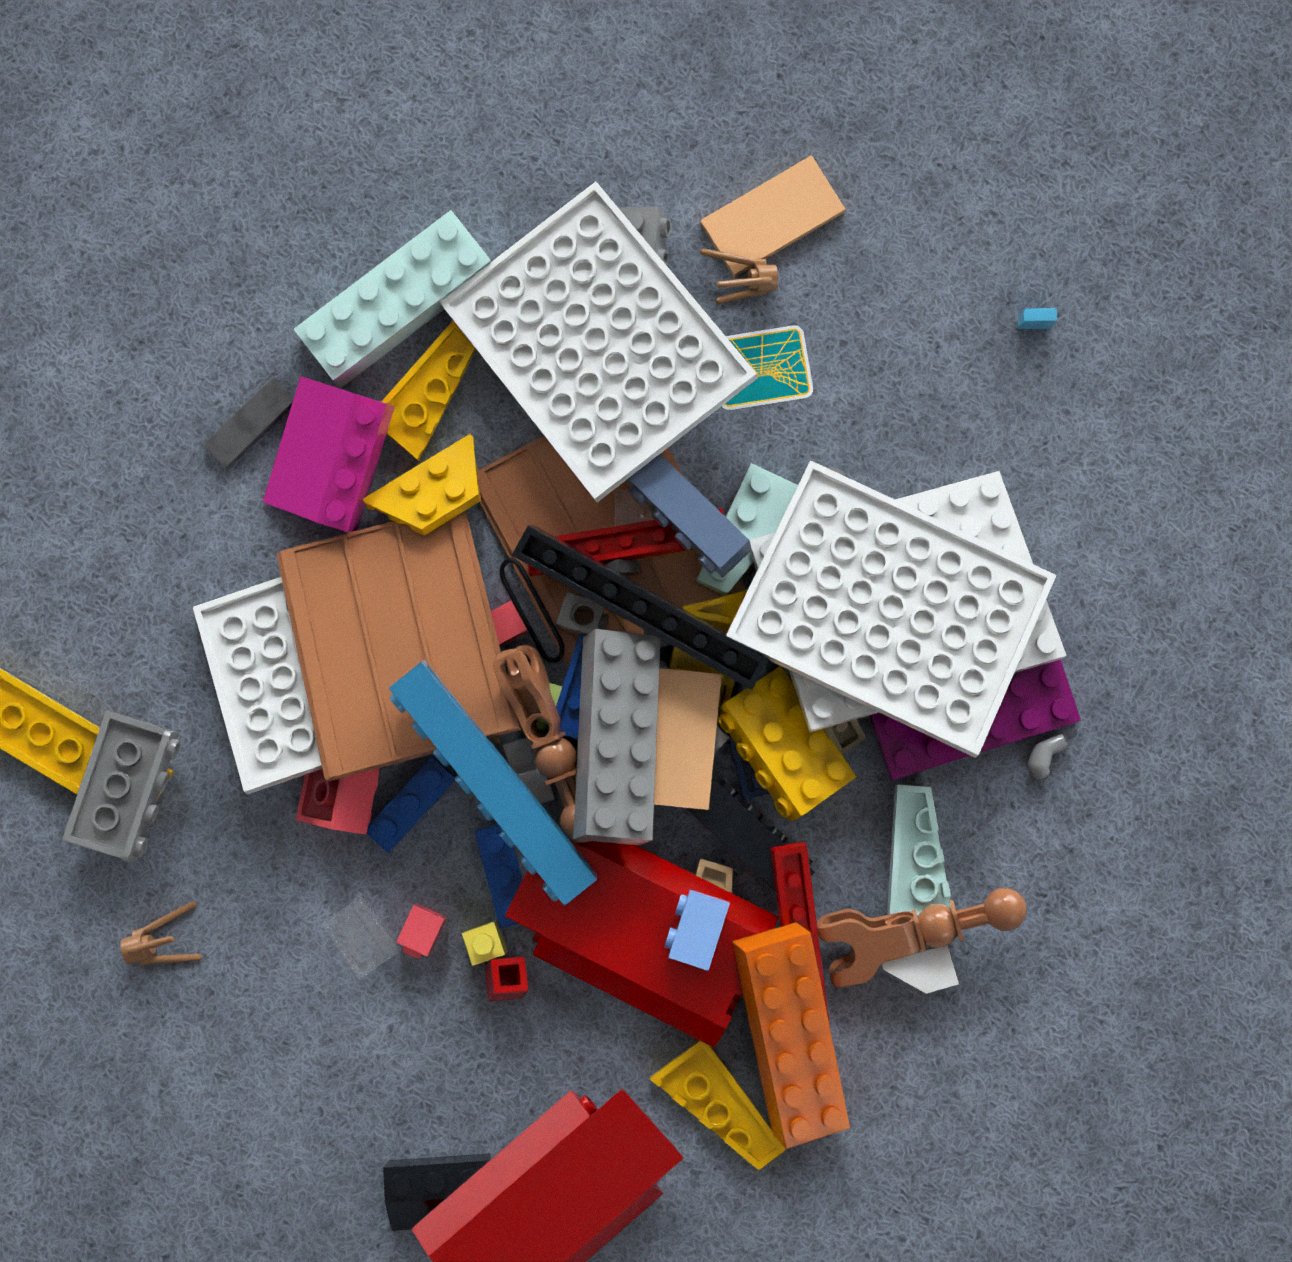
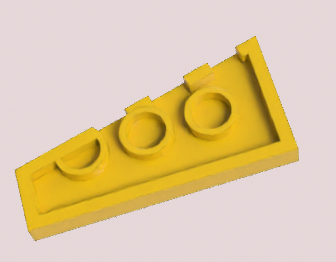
[381,321,476,461]
[649,1040,786,1170]

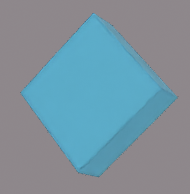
[1018,308,1057,329]

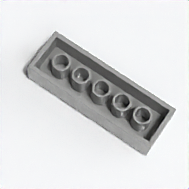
[573,629,660,845]

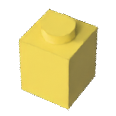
[462,920,508,966]

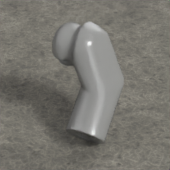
[1028,733,1068,779]

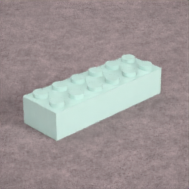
[293,210,491,389]

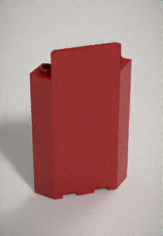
[505,840,779,1048]
[412,1089,684,1262]

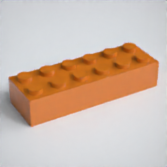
[732,922,850,1149]

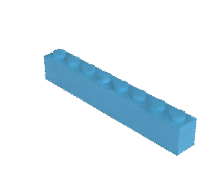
[389,660,597,906]

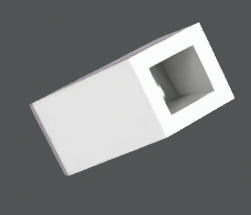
[880,944,959,994]

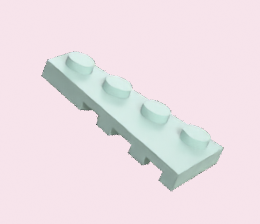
[696,463,798,595]
[887,785,951,916]

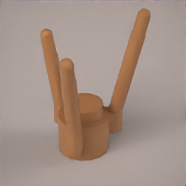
[700,249,778,304]
[121,901,202,966]

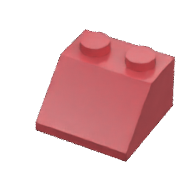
[296,768,380,835]

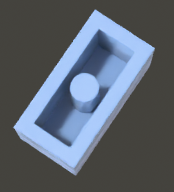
[664,889,730,971]

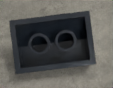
[383,1153,491,1231]

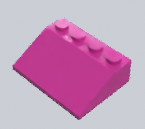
[263,376,395,532]

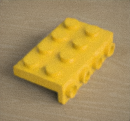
[717,666,857,821]

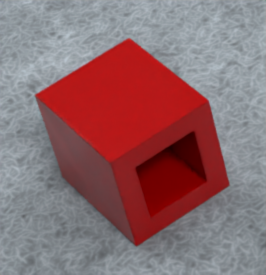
[485,957,528,1002]

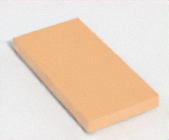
[700,155,845,278]
[654,668,722,810]

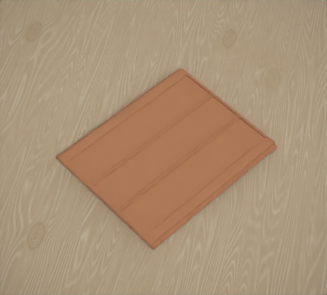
[478,436,746,668]
[276,511,521,782]

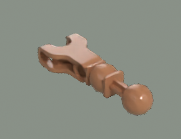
[493,645,590,843]
[817,888,1027,987]

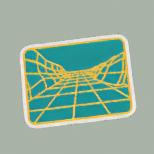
[722,325,813,410]

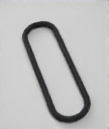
[499,558,565,663]

